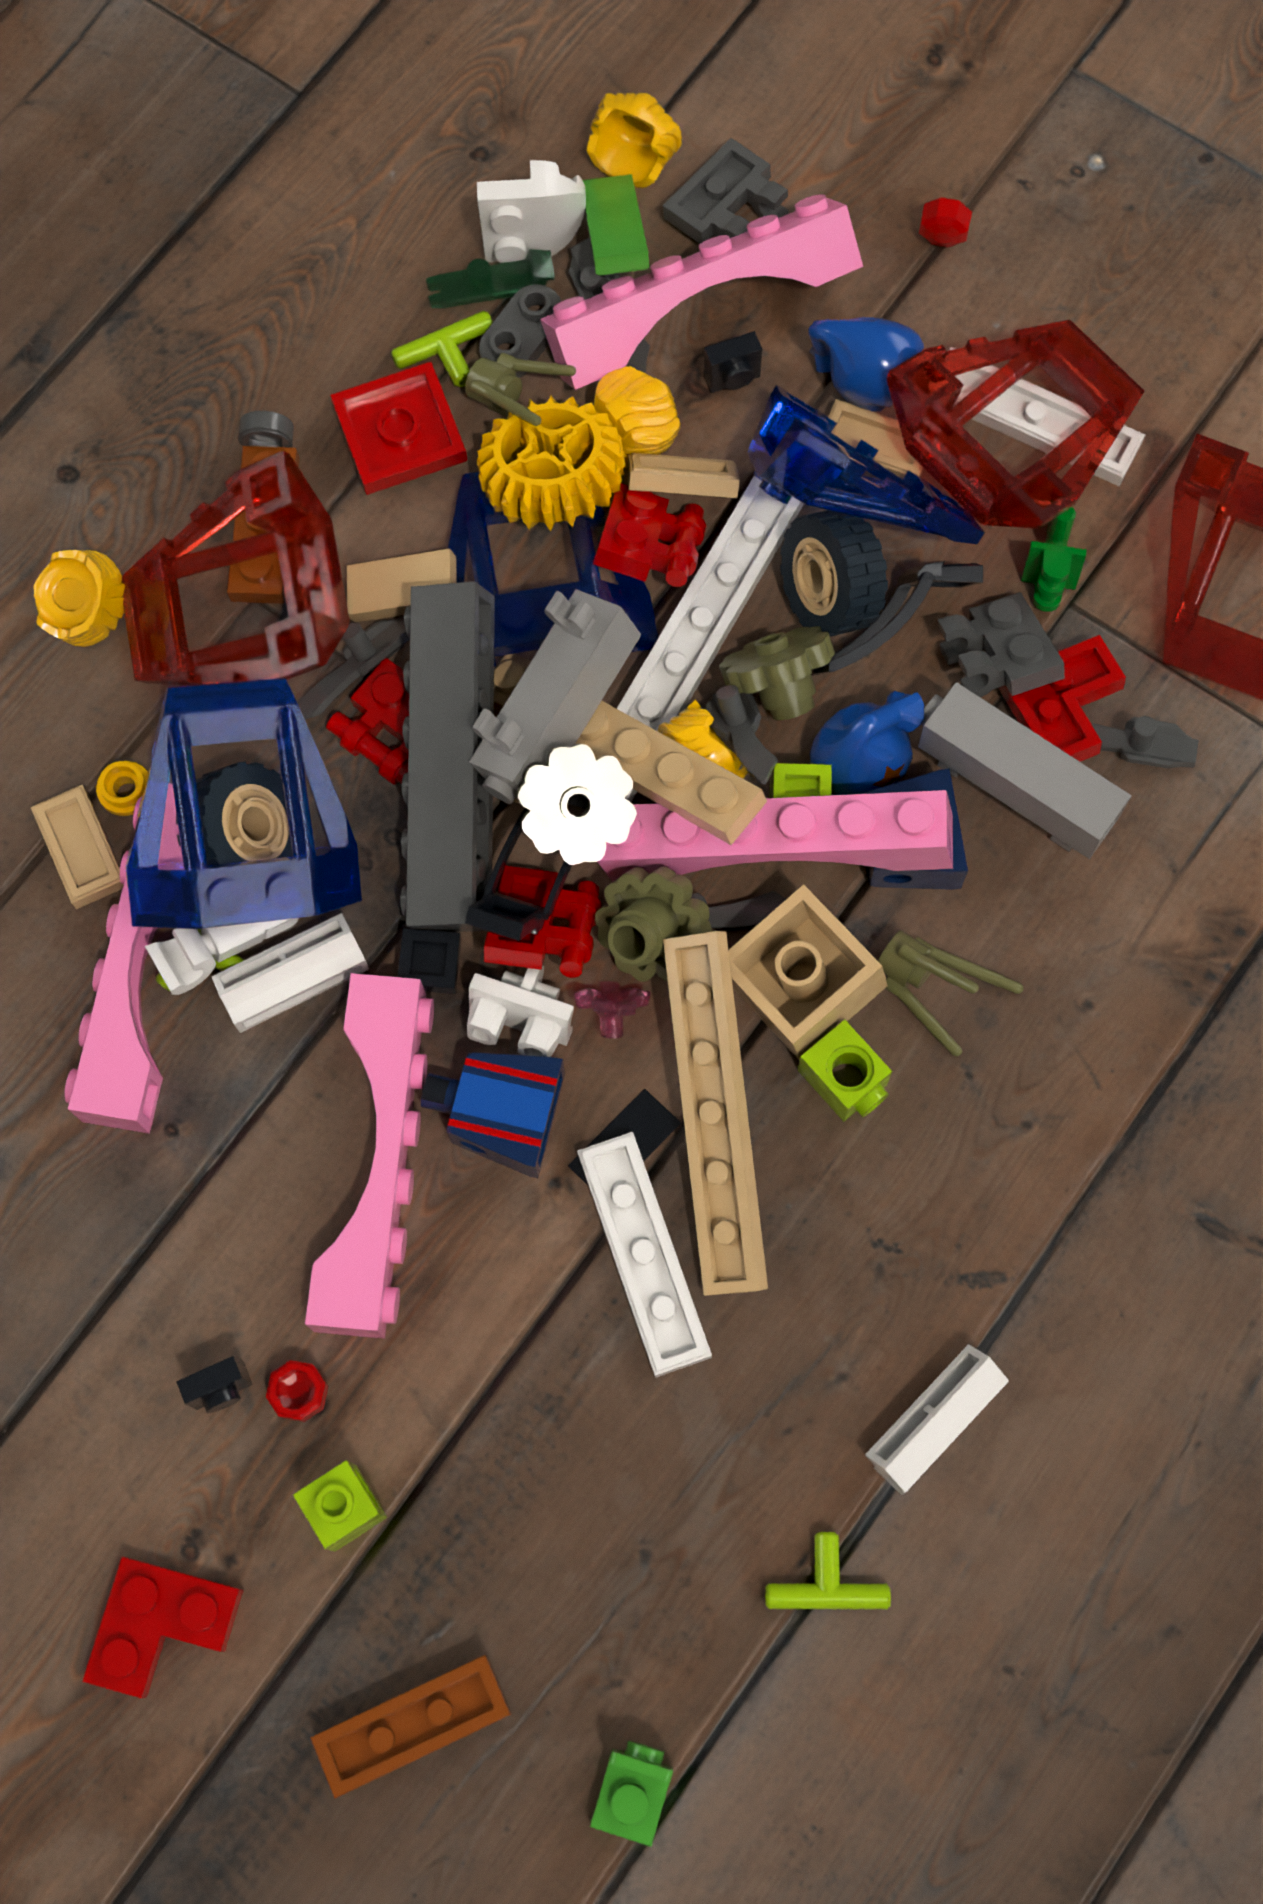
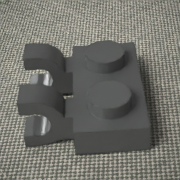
[663,138,788,244]
[938,592,1065,698]

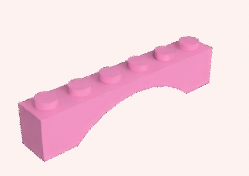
[540,195,863,390]
[65,780,197,1134]
[597,790,953,882]
[305,973,434,1339]

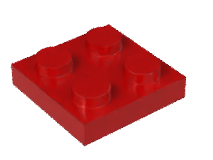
[330,361,468,495]

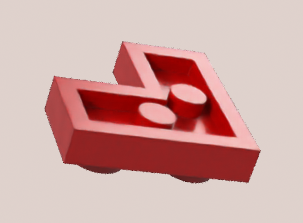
[998,635,1126,762]
[82,1556,244,1699]

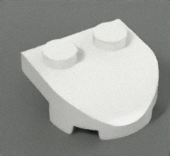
[477,160,586,264]

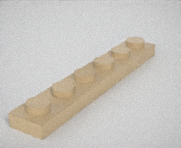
[494,650,767,845]
[663,931,768,1296]

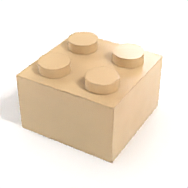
[728,884,888,1061]

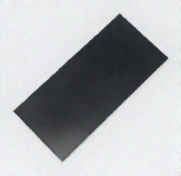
[568,1089,681,1185]

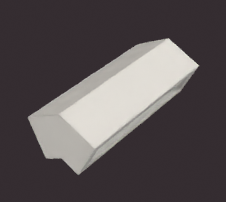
[212,913,369,1033]
[865,1344,1009,1495]

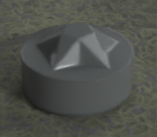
[238,411,294,447]

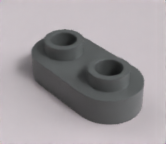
[479,285,561,378]

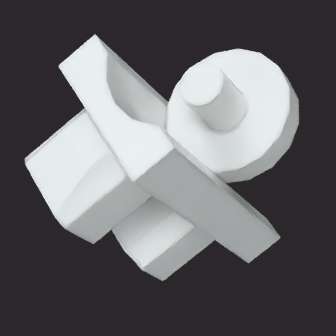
[467,966,574,1057]

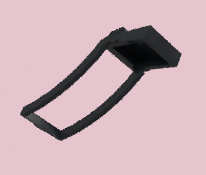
[811,561,983,676]
[465,794,588,941]

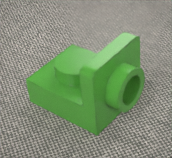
[590,1740,673,1847]

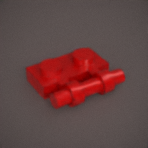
[593,483,706,587]
[326,658,409,785]
[484,865,602,978]

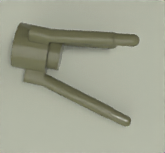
[465,352,576,426]
[878,930,1023,1057]

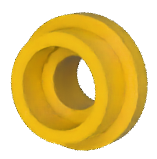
[96,761,152,816]

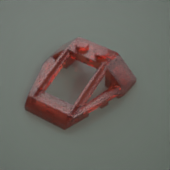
[886,319,1145,529]
[1162,433,1263,701]
[121,451,350,685]

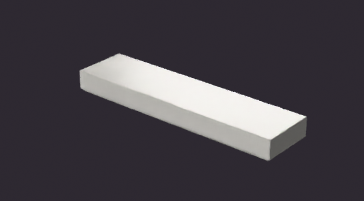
[926,347,1145,487]
[577,1132,712,1378]

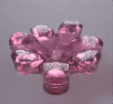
[574,981,651,1038]

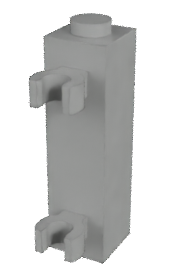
[469,589,641,804]
[918,682,1132,859]

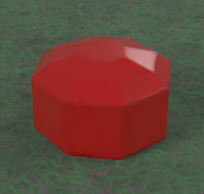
[919,197,972,247]
[265,1360,329,1422]

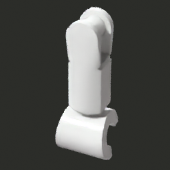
[145,886,303,995]

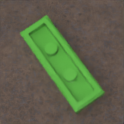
[583,174,649,276]

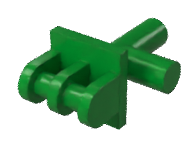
[1021,496,1087,612]

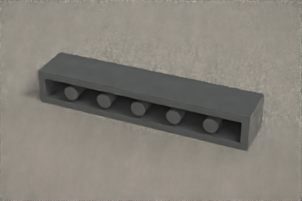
[400,581,495,932]

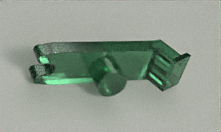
[426,249,555,308]

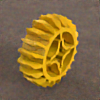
[477,395,625,532]

